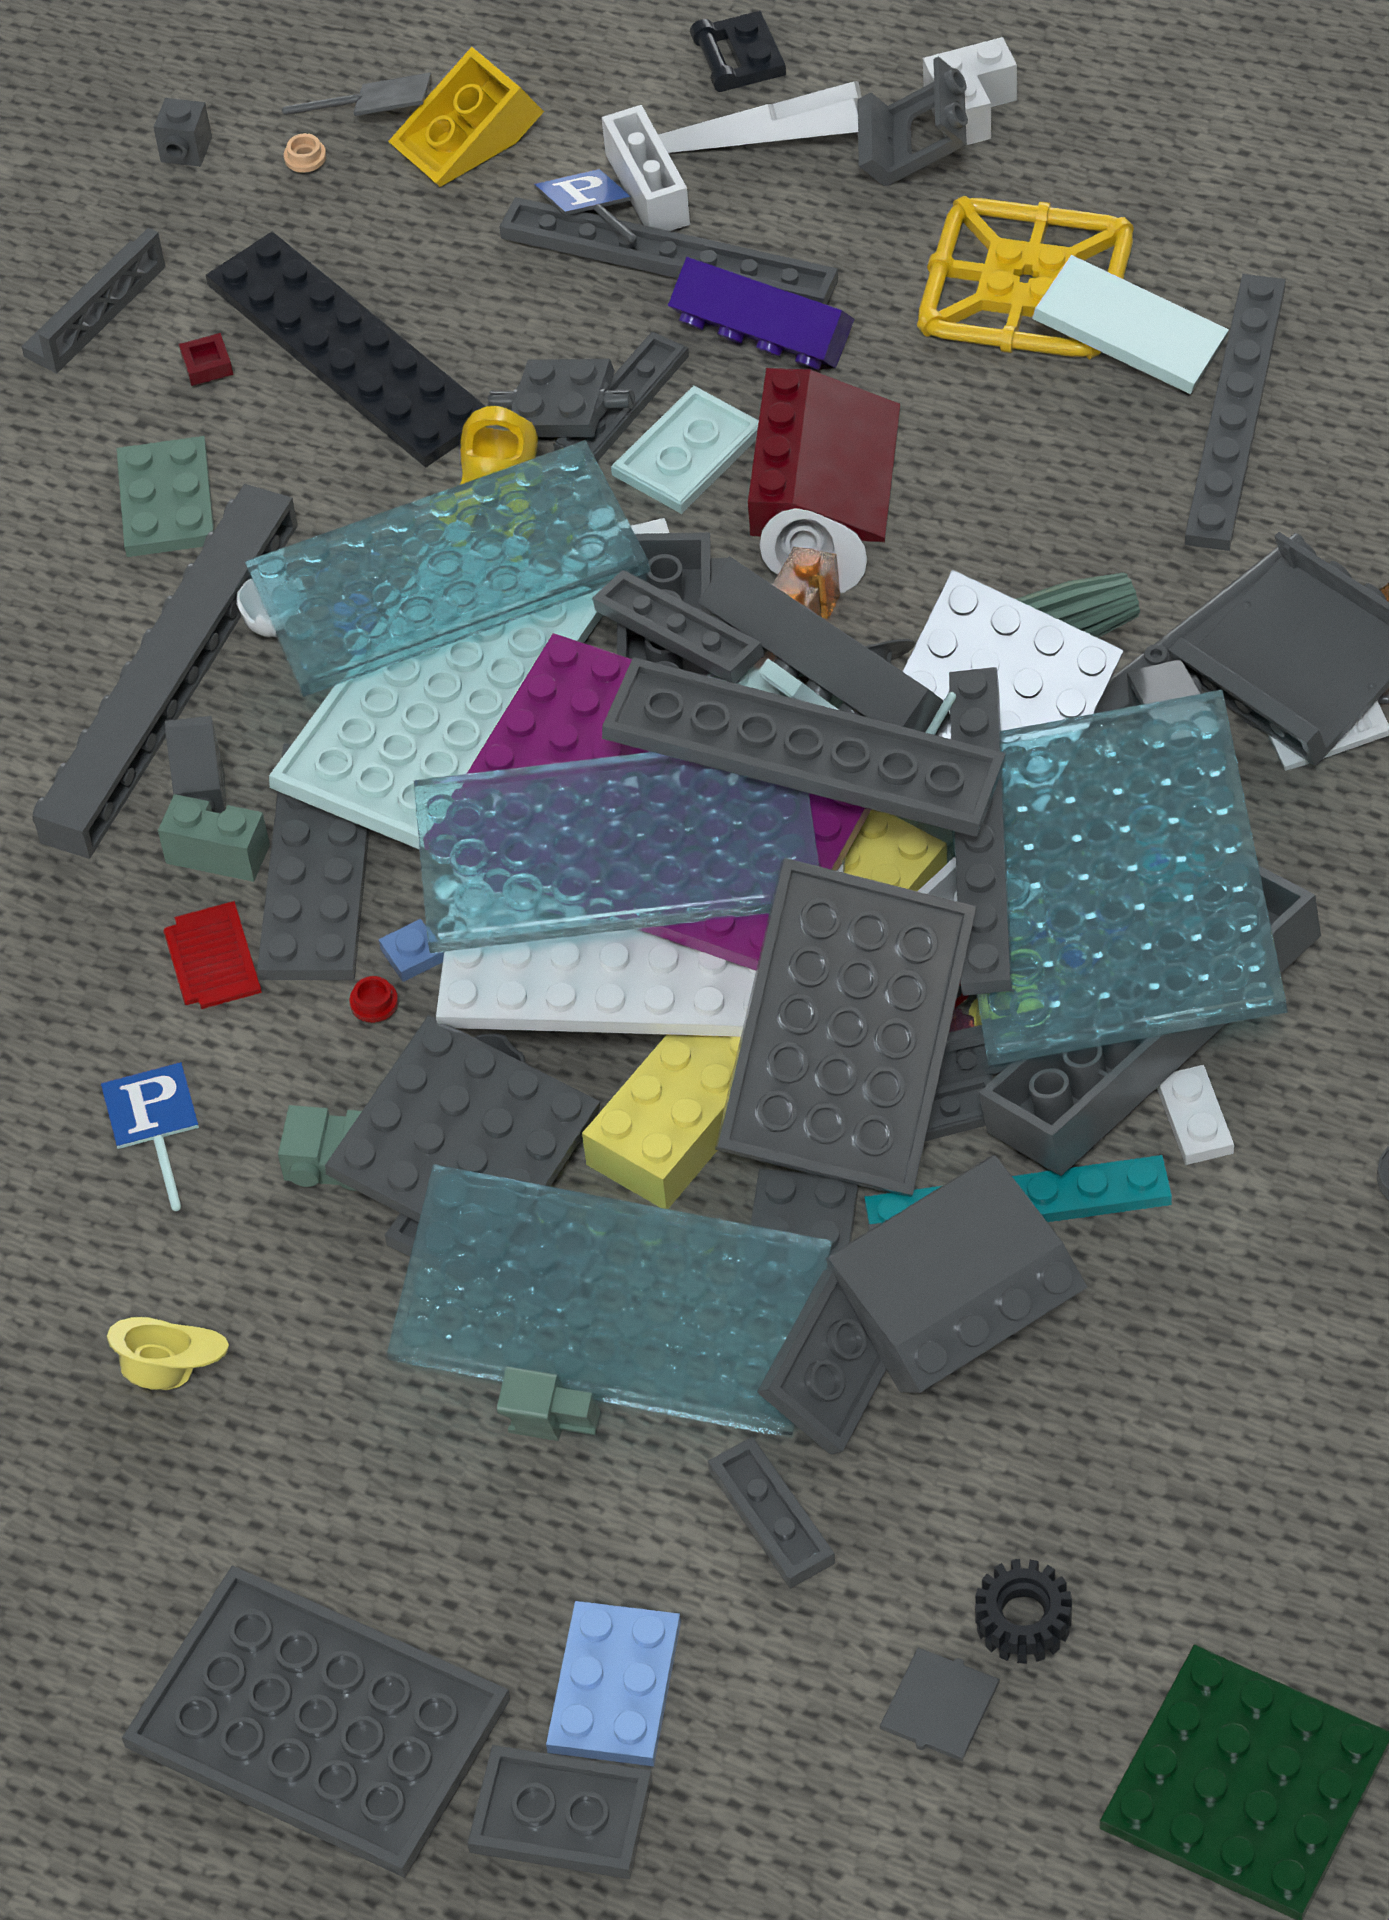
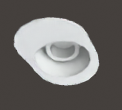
[759,509,867,593]

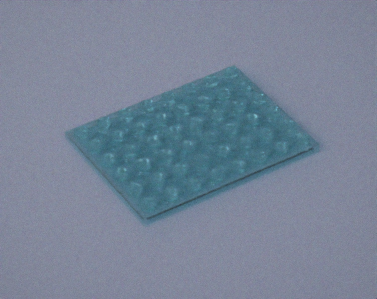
[951,690,1288,1066]

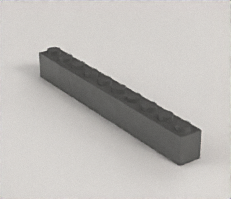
[33,484,298,859]

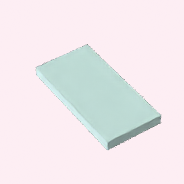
[1032,255,1229,394]

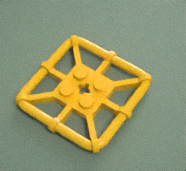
[917,196,1134,359]

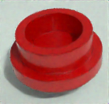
[349,976,398,1023]

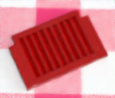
[163,901,262,1009]

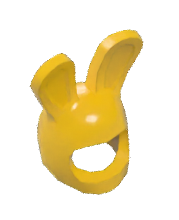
[439,406,538,544]

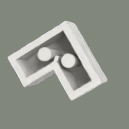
[923,37,1017,145]

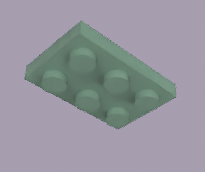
[116,436,214,557]

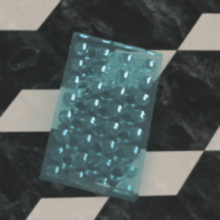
[245,440,650,697]
[413,752,819,954]
[387,1164,832,1438]

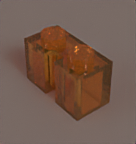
[773,546,840,619]

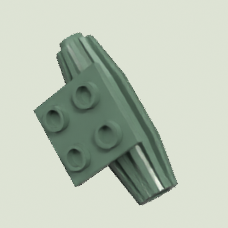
[1016,572,1140,638]

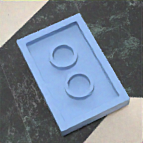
[546,1601,681,1766]

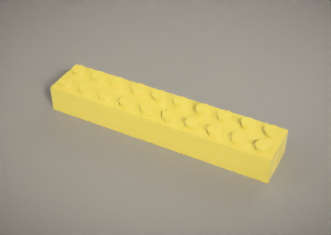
[582,810,947,1211]

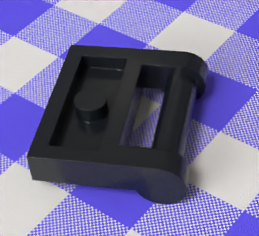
[690,10,786,92]

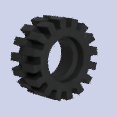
[975,1559,1072,1664]

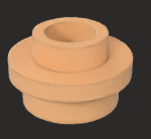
[284,133,326,173]

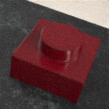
[179,333,233,386]

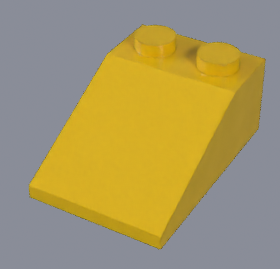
[388,47,544,187]

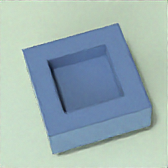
[378,919,444,982]

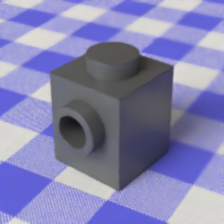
[154,98,212,167]

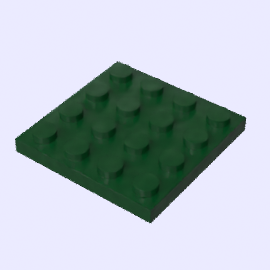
[1100,1644,1389,1920]

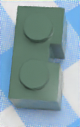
[158,794,270,882]
[278,1105,362,1191]

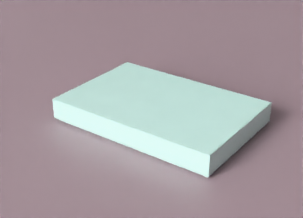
[611,386,759,514]

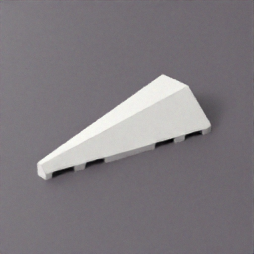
[658,81,861,153]

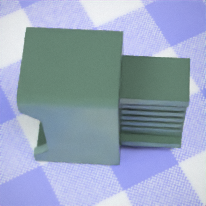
[497,1366,600,1441]

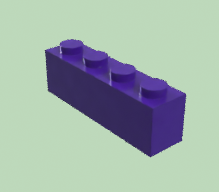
[668,256,855,371]

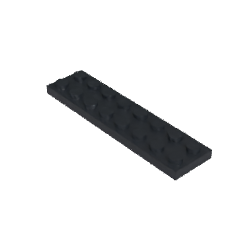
[206,231,486,468]

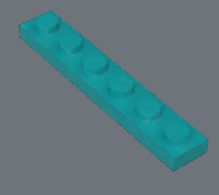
[864,1155,1172,1225]

